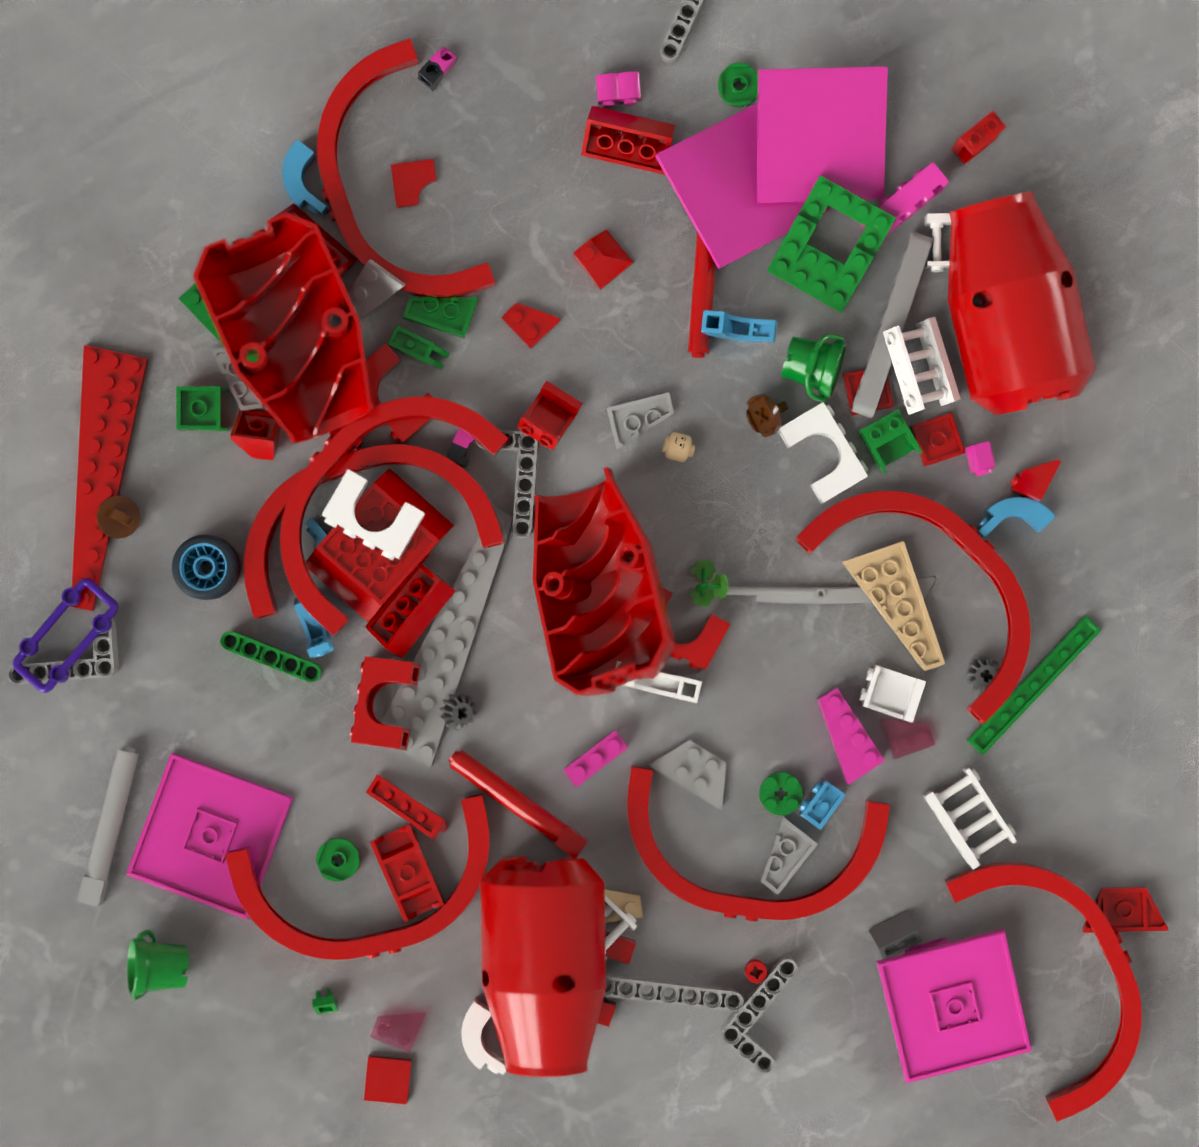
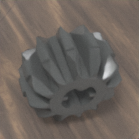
[966,657,999,693]
[439,693,477,730]

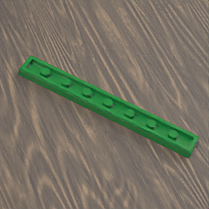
[966,615,1101,755]

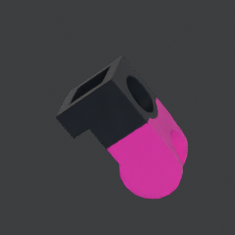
[418,46,457,91]
[446,429,475,468]

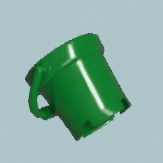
[781,334,846,402]
[127,930,189,1001]

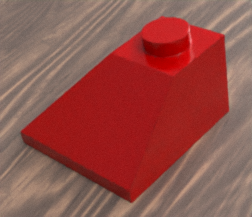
[573,229,634,290]
[230,409,281,461]
[1010,459,1061,501]

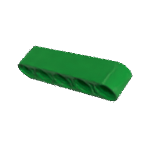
[220,631,323,682]

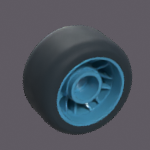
[172,535,240,600]

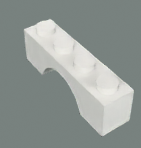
[615,661,702,704]

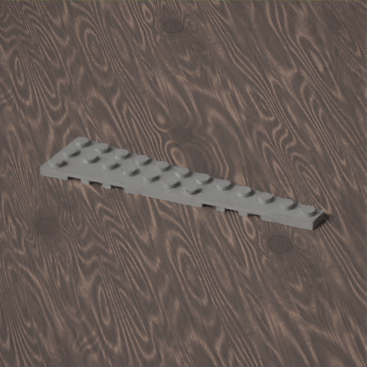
[381,507,513,766]

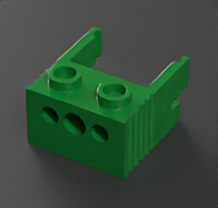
[176,386,229,432]
[857,409,923,475]

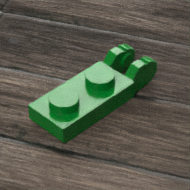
[387,325,450,370]

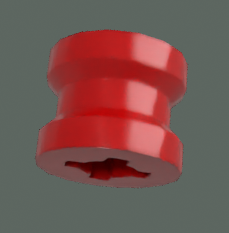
[745,959,767,983]

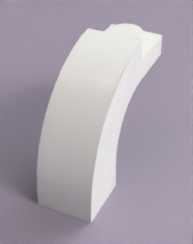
[462,998,506,1075]

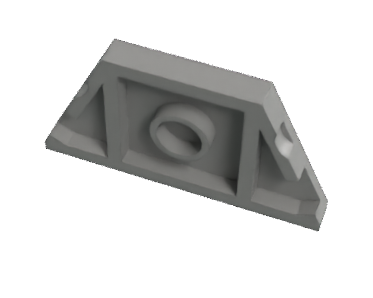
[650,739,726,810]

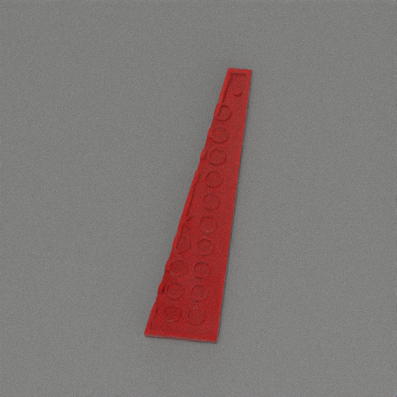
[71,345,149,611]

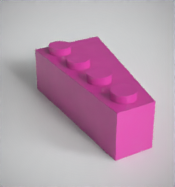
[860,162,949,236]
[817,687,885,785]

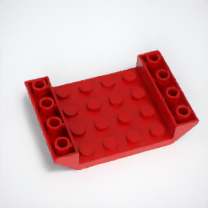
[306,468,455,622]

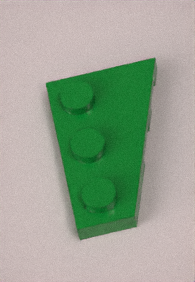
[403,297,478,339]

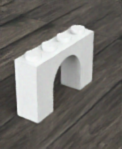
[778,402,868,504]
[322,469,425,561]

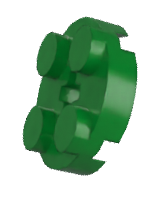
[718,63,758,107]
[759,772,803,816]
[316,838,360,882]

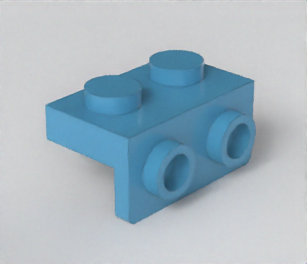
[799,779,846,830]

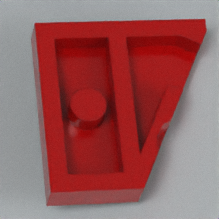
[501,303,561,349]

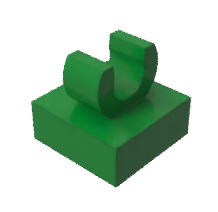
[312,988,338,1015]

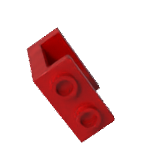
[951,111,1006,166]
[516,380,583,450]

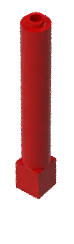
[688,232,716,358]
[448,750,588,858]

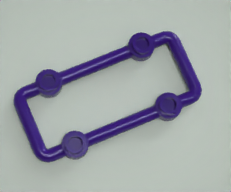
[13,578,119,693]

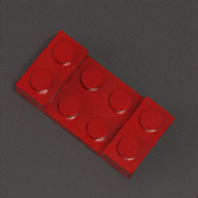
[370,824,446,922]

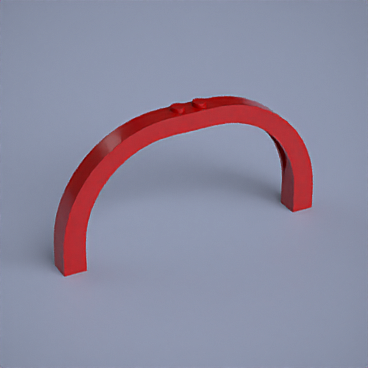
[317,38,496,298]
[280,397,509,636]
[244,444,505,619]
[795,491,1031,724]
[627,766,890,922]
[225,793,490,960]
[945,862,1142,1122]

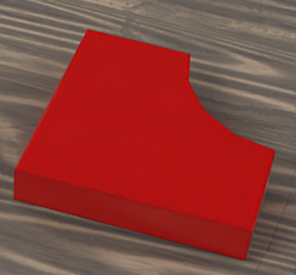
[391,159,437,208]

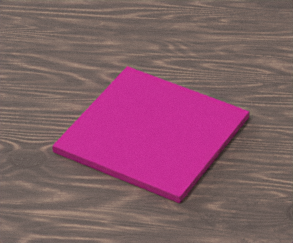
[757,66,888,203]
[655,103,829,269]
[126,753,294,920]
[876,928,1032,1083]

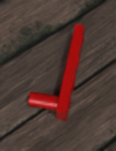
[366,774,448,839]

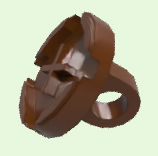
[746,394,789,437]
[96,495,141,539]

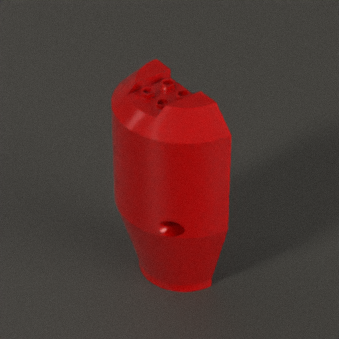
[947,191,1096,415]
[193,213,374,444]
[533,467,676,696]
[480,855,606,1077]

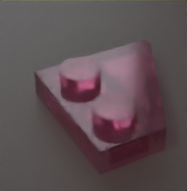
[880,719,935,759]
[370,1012,426,1053]

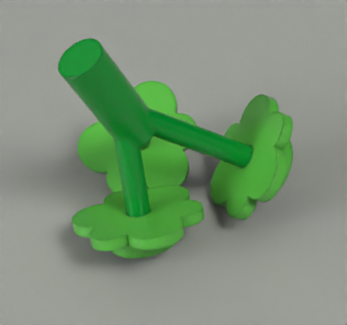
[690,560,729,607]

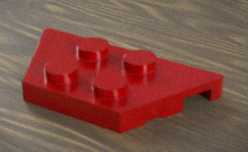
[1082,887,1168,933]

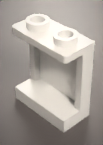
[859,665,926,723]

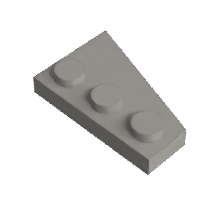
[348,259,406,321]
[211,348,263,411]
[606,392,674,450]
[761,817,818,895]

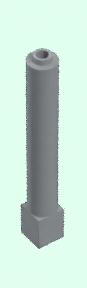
[77,745,139,907]

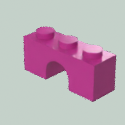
[563,729,628,788]

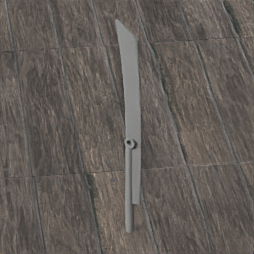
[726,576,936,604]

